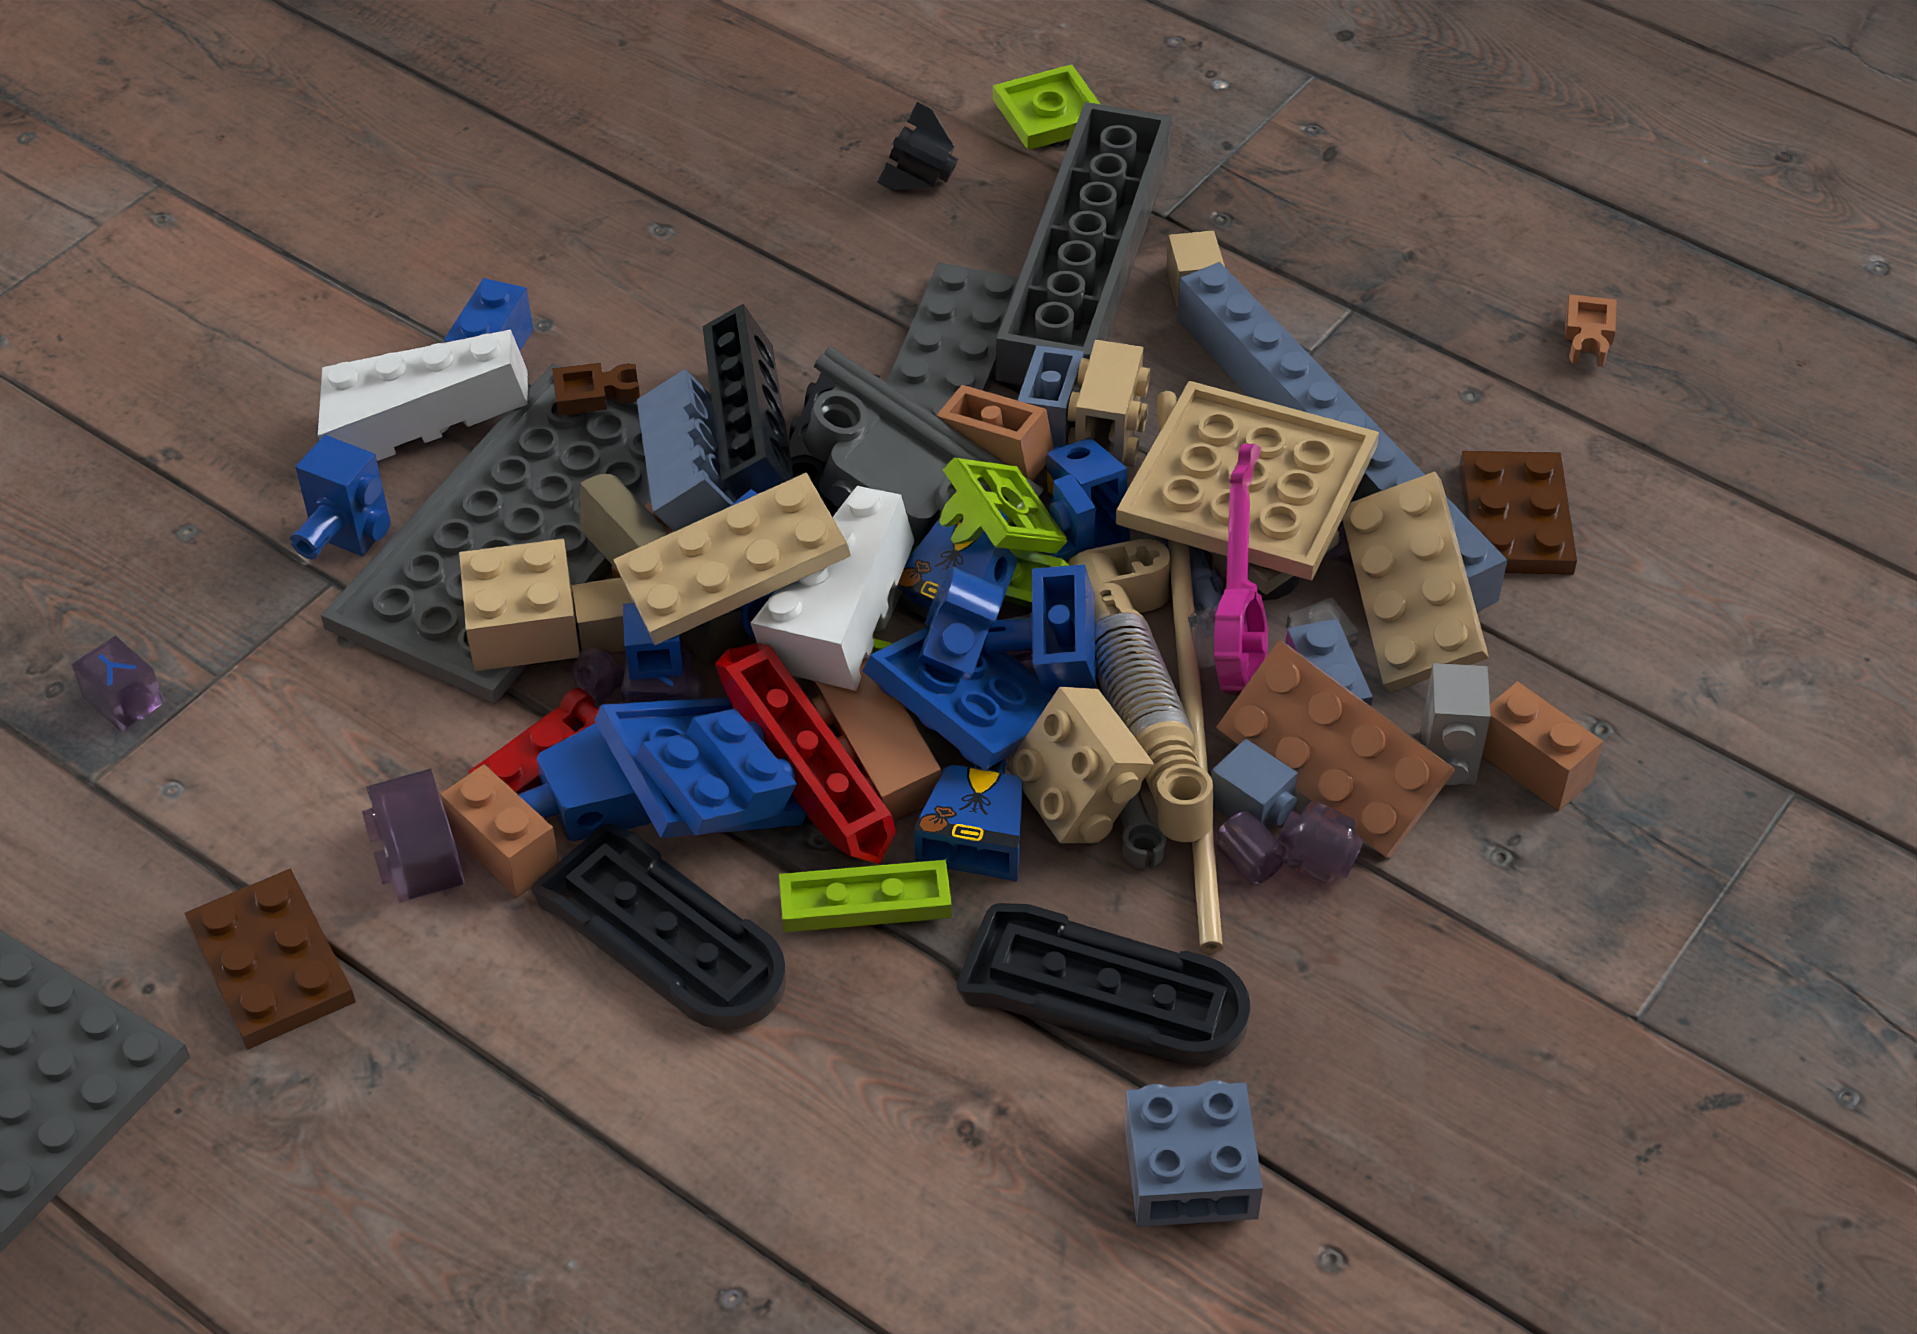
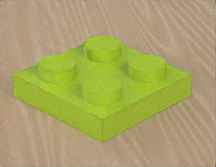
[993,64,1100,150]

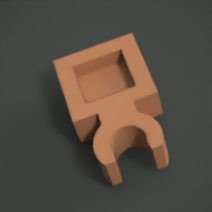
[1565,294,1617,367]

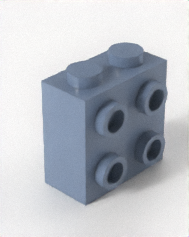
[1124,1080,1263,1227]

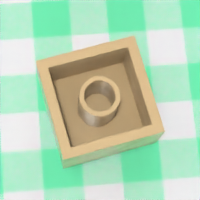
[459,539,580,671]

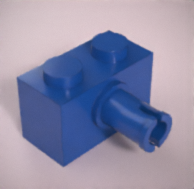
[290,435,391,560]
[984,564,1096,692]

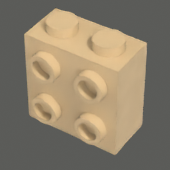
[1067,340,1150,467]
[1006,687,1154,844]

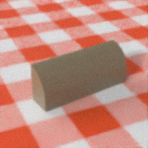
[580,474,748,667]

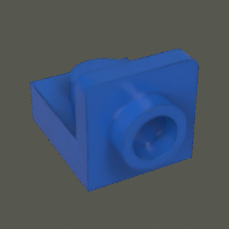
[1040,474,1096,560]

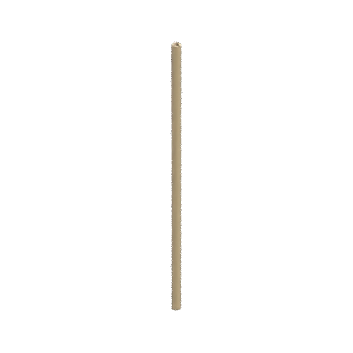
[1157,391,1223,953]

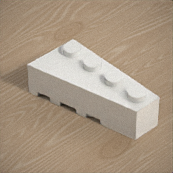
[318,330,528,461]
[751,486,914,691]

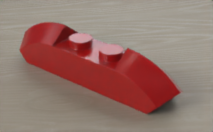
[715,643,896,864]

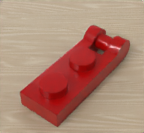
[468,687,600,794]

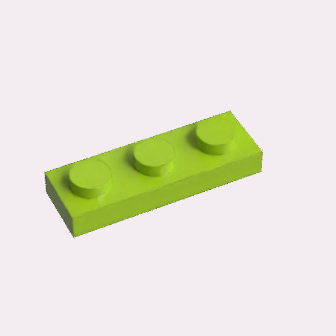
[779,860,952,933]

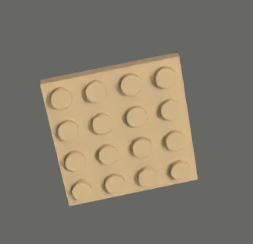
[1116,381,1379,581]

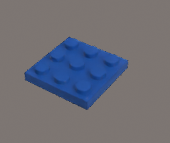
[862,626,1056,770]
[594,697,807,838]

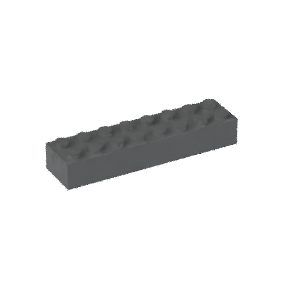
[996,102,1172,385]

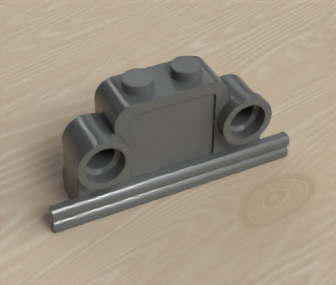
[804,346,1045,548]

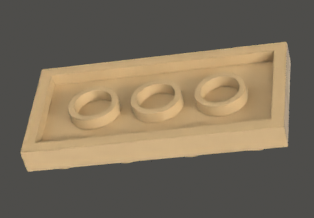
[1342,472,1489,692]
[613,473,851,645]

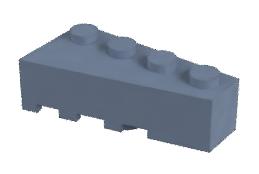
[637,369,736,532]

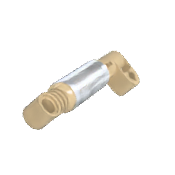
[1068,539,1213,842]

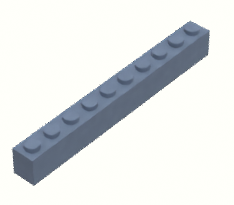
[1177,262,1507,611]

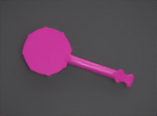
[1214,443,1268,695]

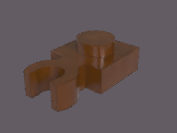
[552,363,640,416]

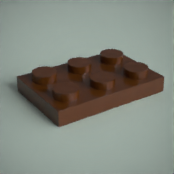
[1460,451,1577,575]
[184,868,356,1050]

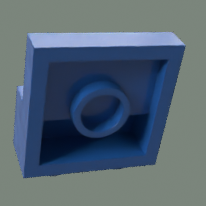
[635,709,797,836]

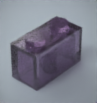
[362,768,465,903]

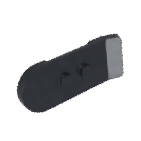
[531,824,786,1029]
[957,903,1250,1064]

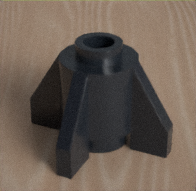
[877,102,959,191]

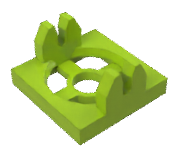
[939,458,1068,553]

